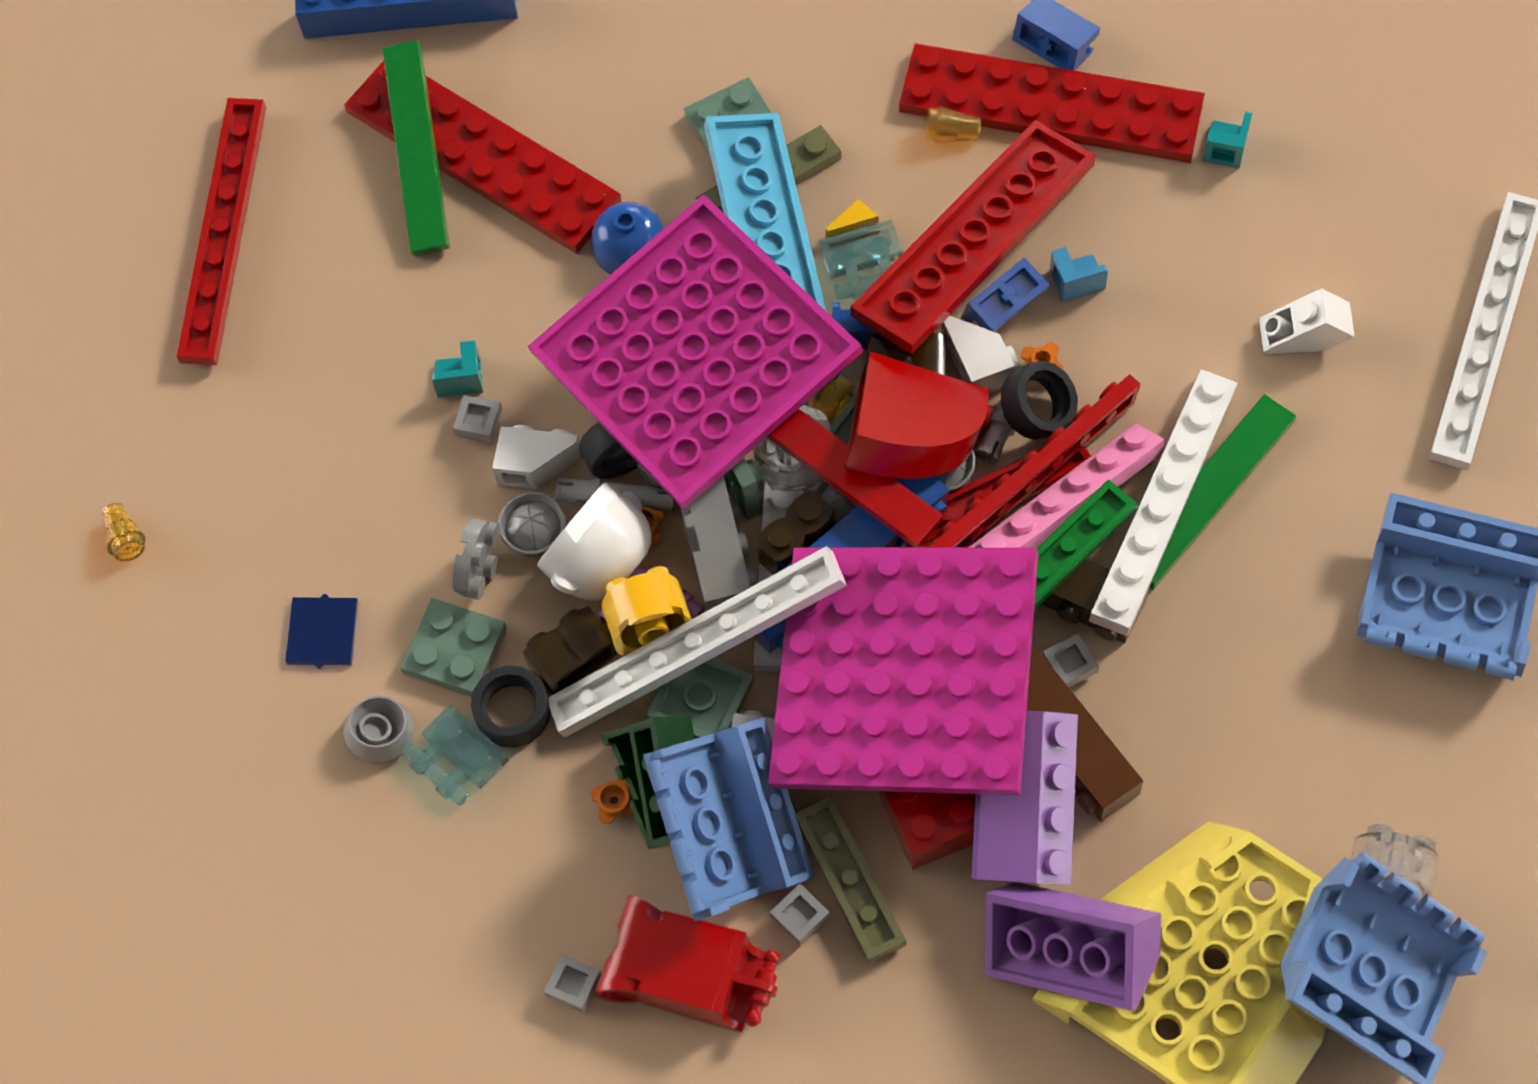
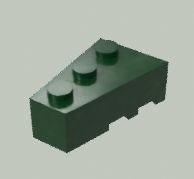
[600,715,695,849]

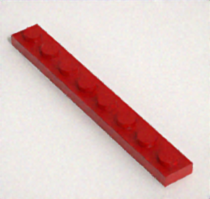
[176,98,266,365]
[919,374,1141,548]

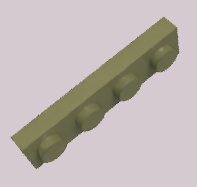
[696,125,842,212]
[795,796,907,964]

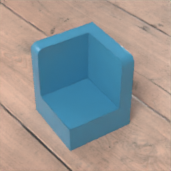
[1050,247,1108,302]

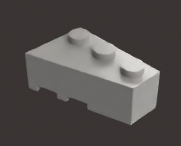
[680,476,758,611]

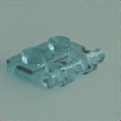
[819,220,903,300]
[401,704,509,806]

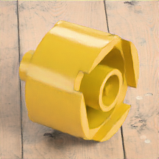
[601,566,692,656]

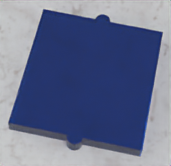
[285,594,358,669]

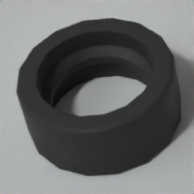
[1000,361,1078,440]
[579,422,639,479]
[471,665,551,748]

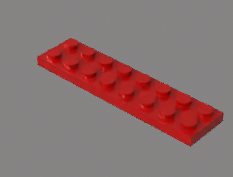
[899,43,1205,163]
[344,60,622,254]
[850,120,1096,354]

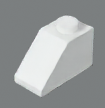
[941,316,1019,393]

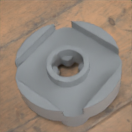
[453,518,500,600]

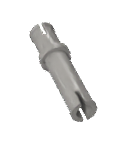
[555,477,675,512]

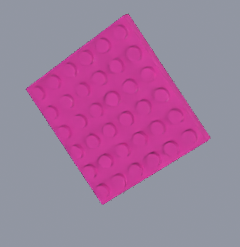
[527,194,863,510]
[768,548,1038,795]

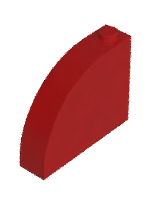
[845,351,993,479]

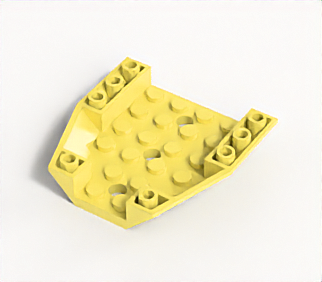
[1032,821,1326,1084]

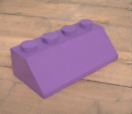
[972,711,1078,885]
[985,882,1161,1011]

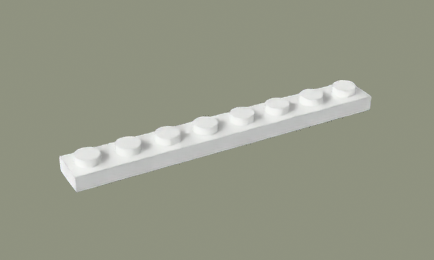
[1429,192,1538,470]
[1089,369,1237,636]
[548,546,847,737]

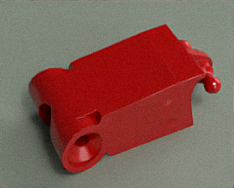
[595,895,780,1033]

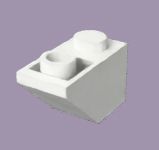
[1259,288,1355,354]
[492,425,582,489]

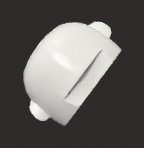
[537,482,651,601]

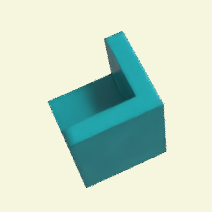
[1203,111,1253,169]
[432,340,483,397]

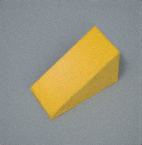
[825,199,879,243]

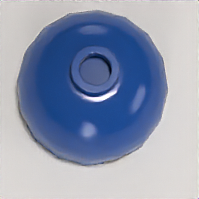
[592,202,664,275]

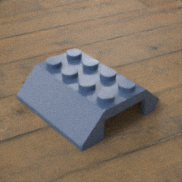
[1357,493,1538,680]
[643,717,815,921]
[1280,851,1487,1084]

